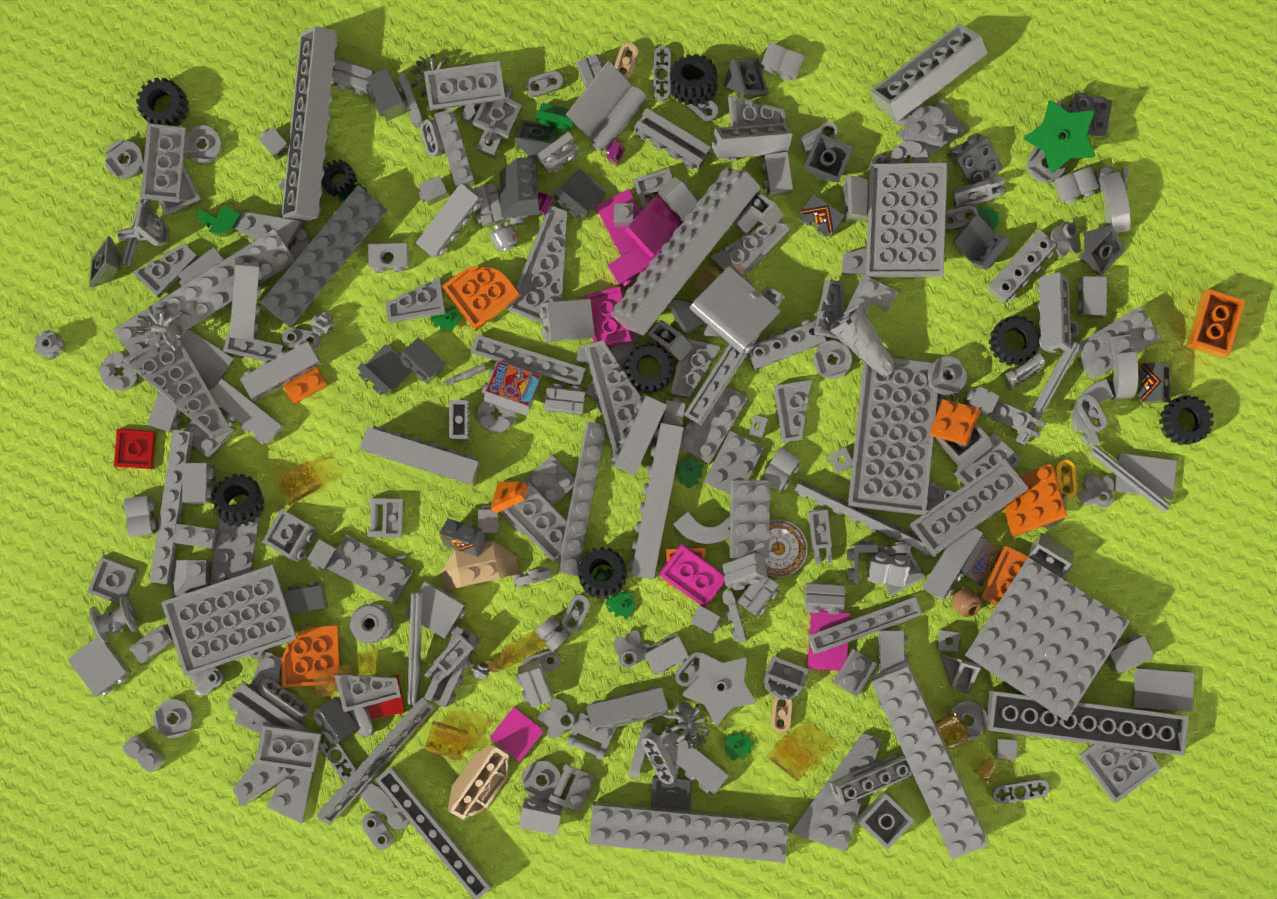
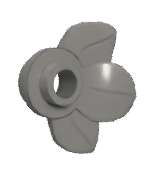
[1051,222,1079,257]
[1076,474,1114,508]
[614,630,651,668]
[189,666,225,695]
[538,698,576,738]

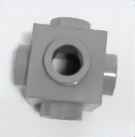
[35,330,66,359]

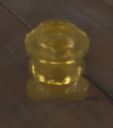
[973,758,998,783]

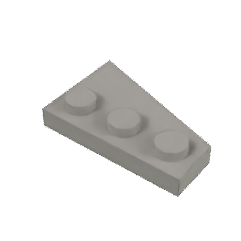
[386,276,446,323]

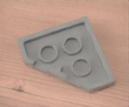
[1079,744,1162,803]

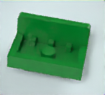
[535,103,575,131]

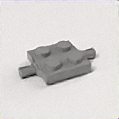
[473,86,522,143]
[893,105,958,146]

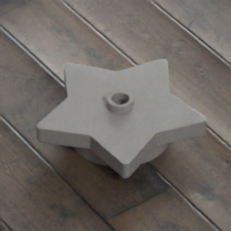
[682,653,756,725]

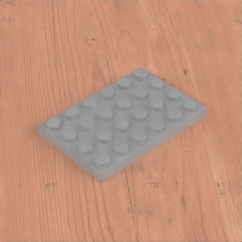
[866,163,948,277]
[161,565,298,676]

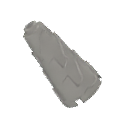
[829,304,895,376]

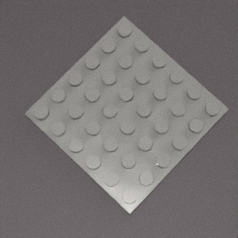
[965,558,1130,721]

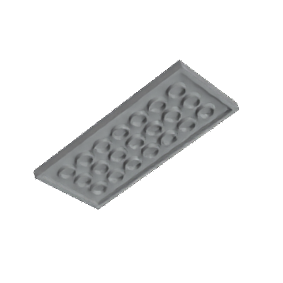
[848,358,938,515]

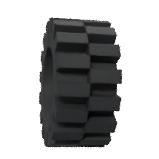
[321,160,357,197]

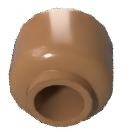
[952,588,981,617]

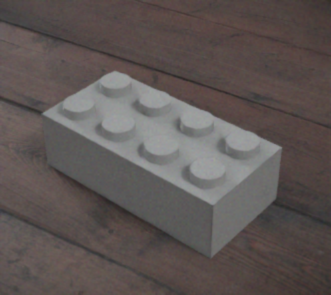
[1075,306,1161,380]

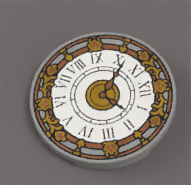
[765,520,807,577]

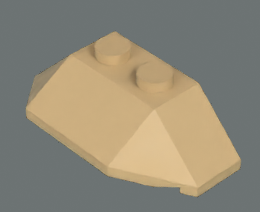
[441,541,520,591]
[448,745,509,820]

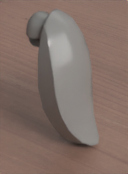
[347,707,375,737]

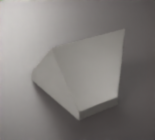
[939,654,981,694]

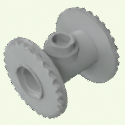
[89,595,139,643]
[350,604,393,643]

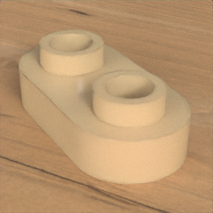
[614,43,638,80]
[771,698,792,733]

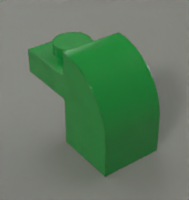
[196,205,241,237]

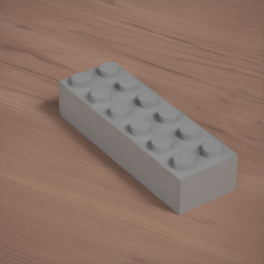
[870,23,988,121]
[360,425,482,486]

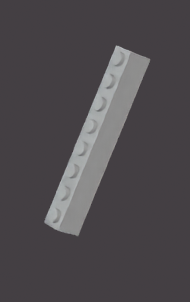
[628,423,684,579]
[375,765,493,899]

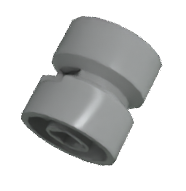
[534,615,571,652]

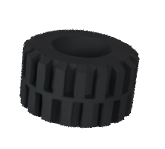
[669,54,718,106]
[136,78,189,126]
[989,315,1041,366]
[625,342,673,393]
[1159,395,1214,445]
[212,474,265,527]
[578,547,627,599]

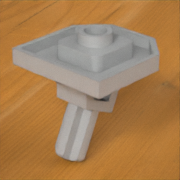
[117,203,169,246]

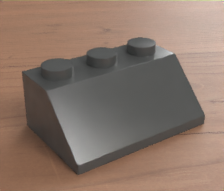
[500,156,540,218]

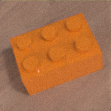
[1186,289,1245,358]

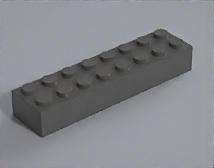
[260,185,388,328]

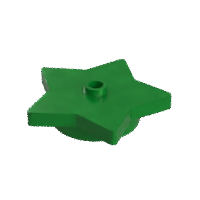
[1024,100,1096,173]

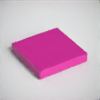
[490,707,544,762]

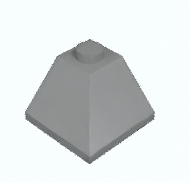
[171,560,211,599]

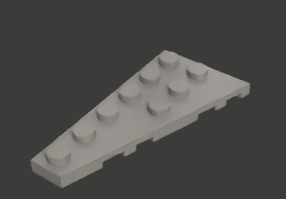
[507,205,567,324]
[124,337,230,439]
[584,340,660,452]
[790,733,882,852]

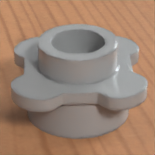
[471,662,493,679]

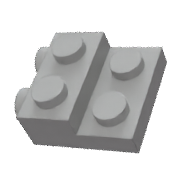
[538,132,579,175]
[183,417,236,459]
[262,509,317,562]

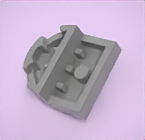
[764,656,808,700]

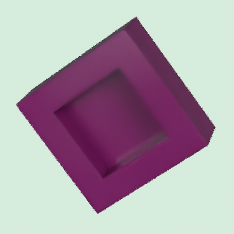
[606,141,625,166]
[539,192,554,215]

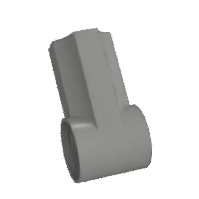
[800,122,838,152]

